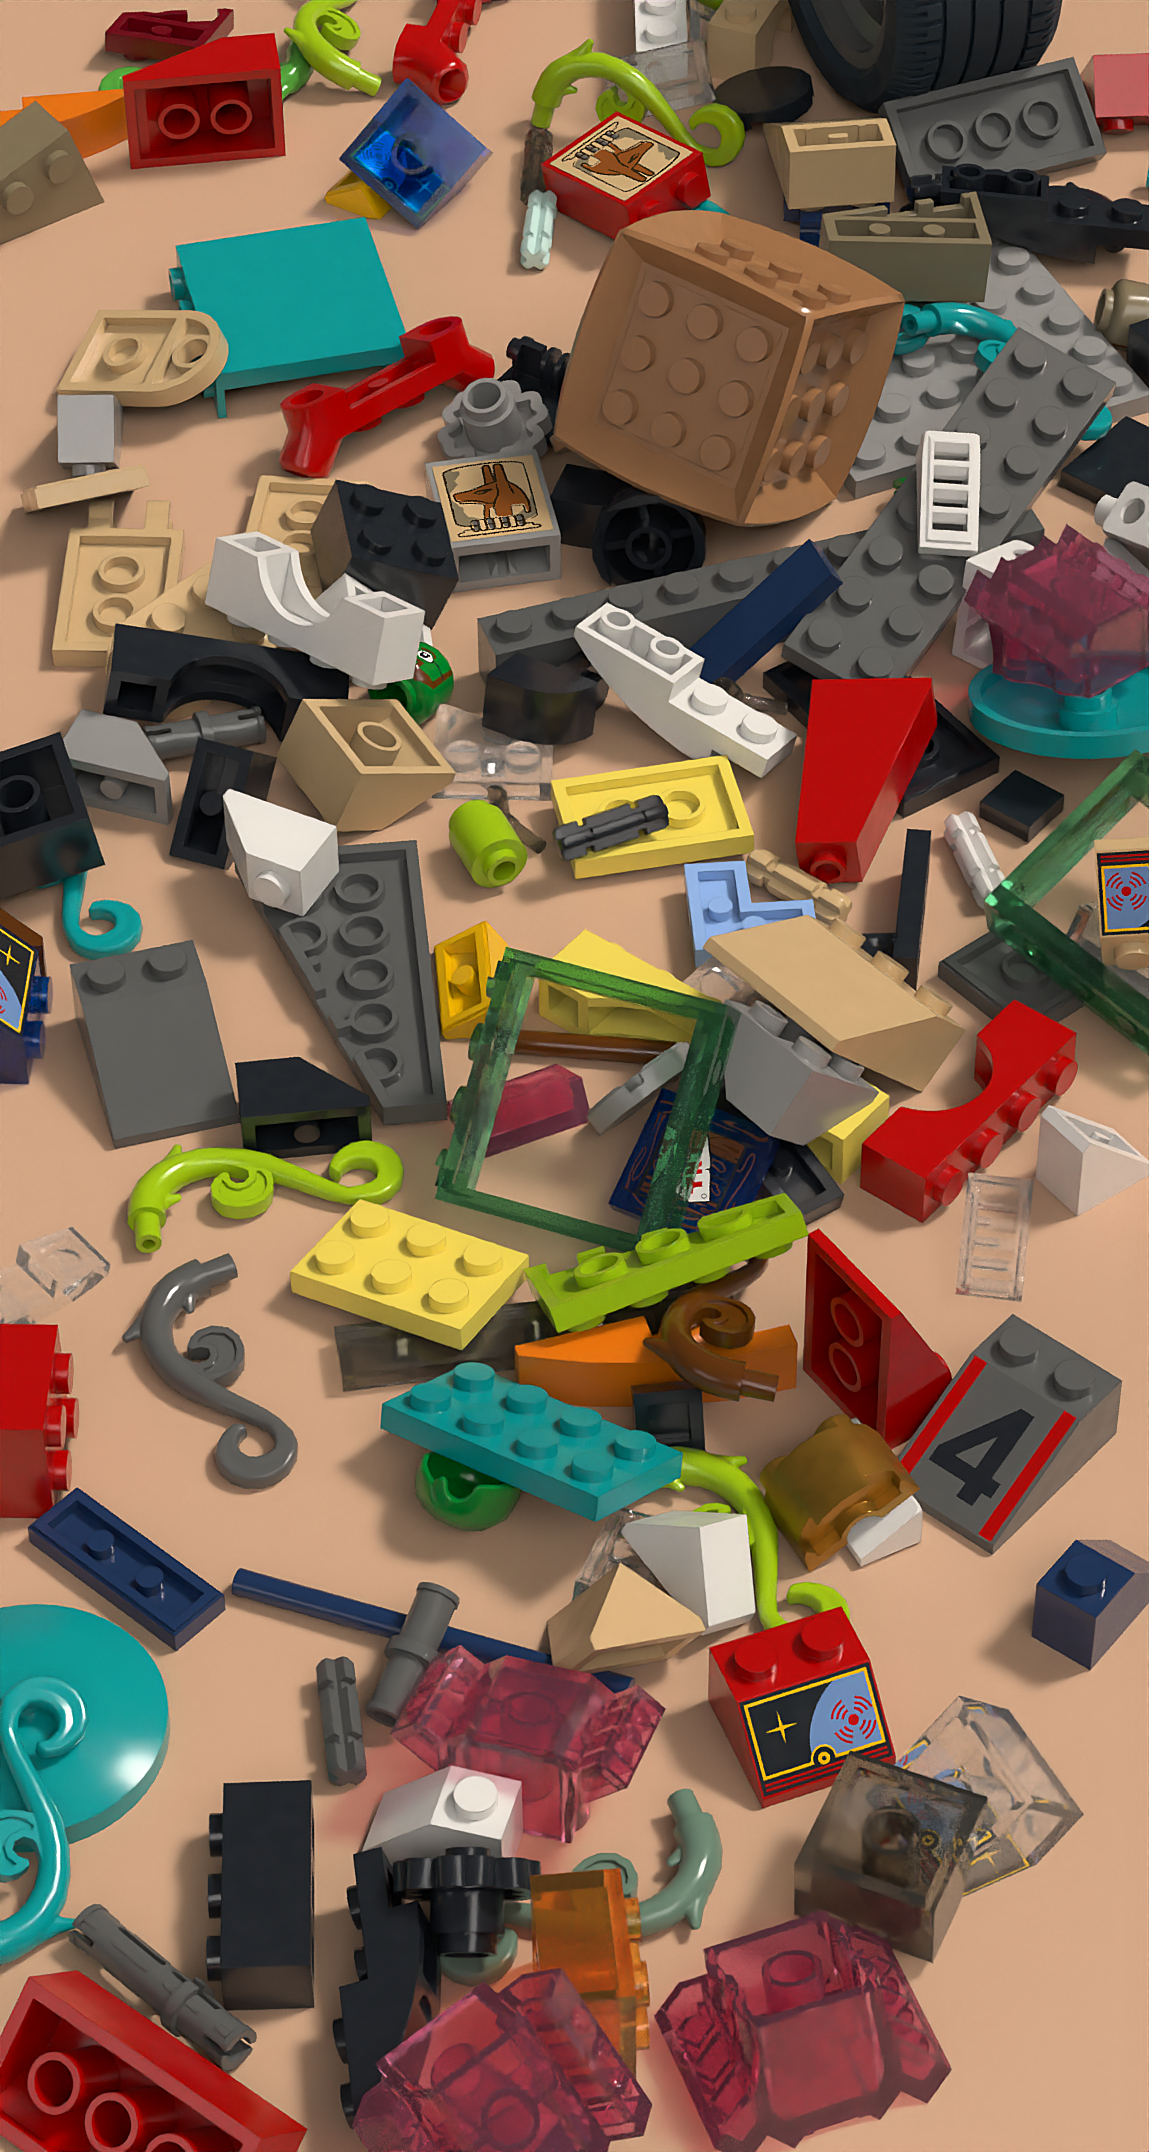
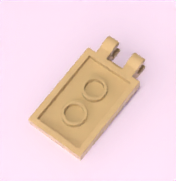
[245,475,372,600]
[52,499,185,667]

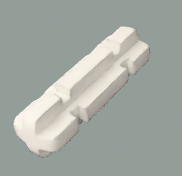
[944,811,1010,910]

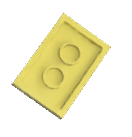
[551,755,754,879]
[290,1199,529,1351]

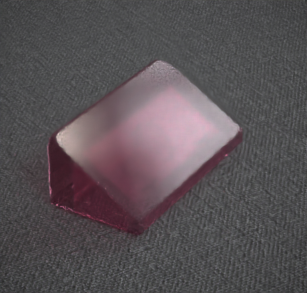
[447,1064,590,1159]

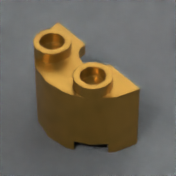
[759,1414,920,1573]

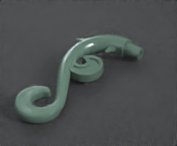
[440,1788,723,1987]

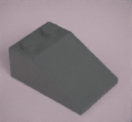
[70,940,240,1149]

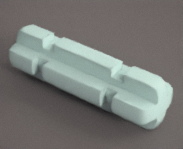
[520,190,557,270]

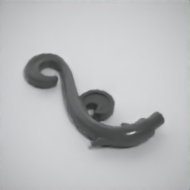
[122,1253,298,1489]

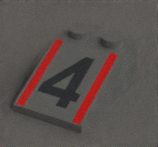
[898,1314,1122,1555]

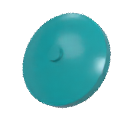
[968,644,1149,759]
[0,1604,170,1853]

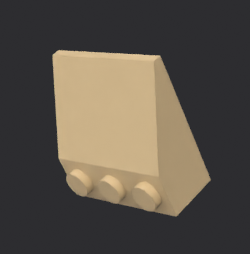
[702,915,966,1092]

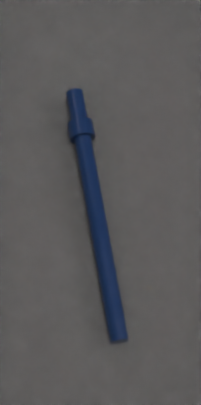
[231,1568,635,1705]

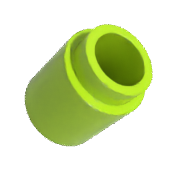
[449,800,528,888]

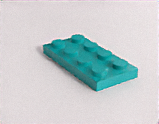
[380,1362,683,1522]

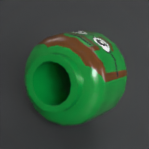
[367,642,454,725]

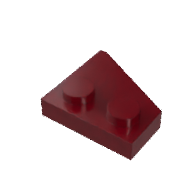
[105,8,234,61]

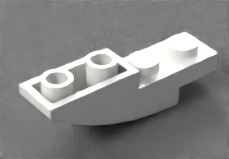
[573,603,797,778]

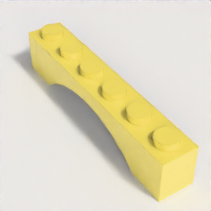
[538,929,890,1184]

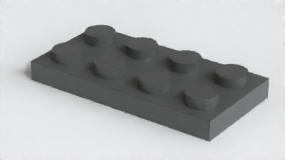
[878,57,1107,201]

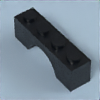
[103,623,349,742]

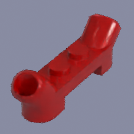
[392,0,495,105]
[278,316,495,479]

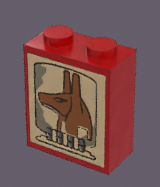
[541,111,711,240]

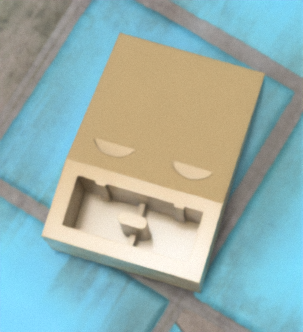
[763,117,896,212]

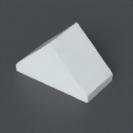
[1035,1105,1149,1216]
[620,1510,756,1636]

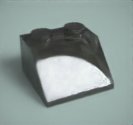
[794,1751,988,1963]

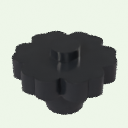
[393,1847,541,1958]

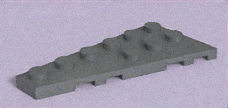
[234,840,448,1125]

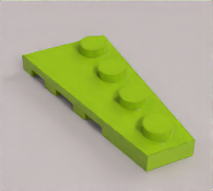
[523,1193,809,1333]

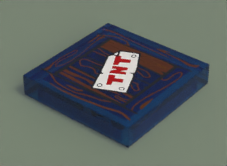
[608,1088,782,1234]

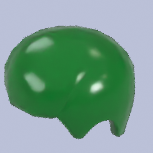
[415,1451,522,1532]

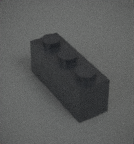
[206,1780,315,2011]

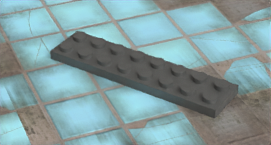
[781,327,1116,679]

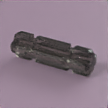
[520,128,553,206]

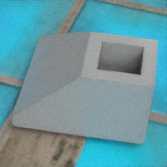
[719,999,879,1146]

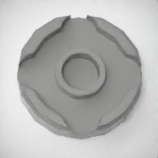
[587,1041,702,1136]

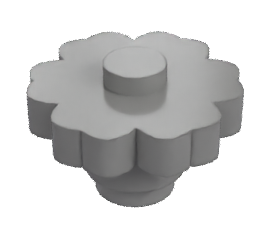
[437,378,552,460]

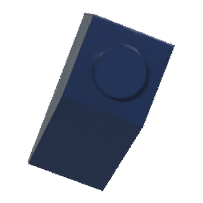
[1031,1540,1149,1670]

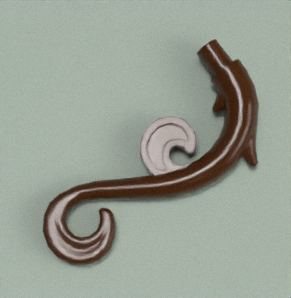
[642,1257,779,1402]

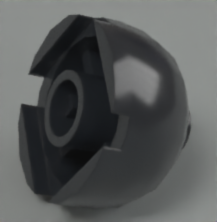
[592,485,706,586]

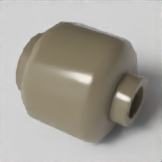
[1094,279,1149,352]

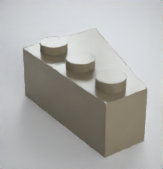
[0,101,105,245]
[819,192,992,304]

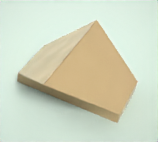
[547,1562,706,1680]

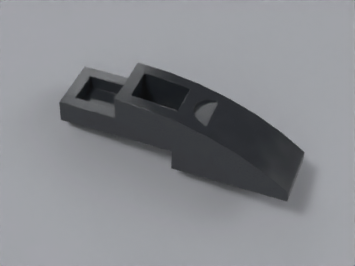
[940,163,1149,264]
[332,1847,442,2152]

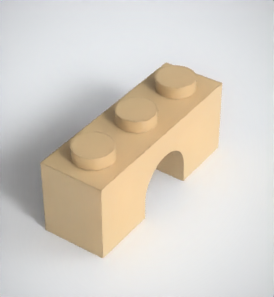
[707,0,796,80]

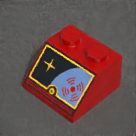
[708,1606,896,1809]

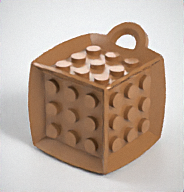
[549,210,905,527]

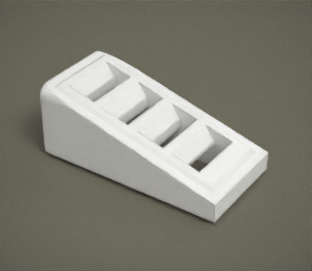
[916,431,980,557]

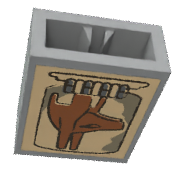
[425,449,561,593]

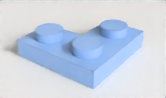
[684,861,816,967]

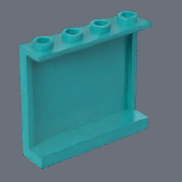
[168,217,406,418]

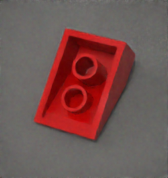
[122,33,286,169]
[803,1228,952,1450]

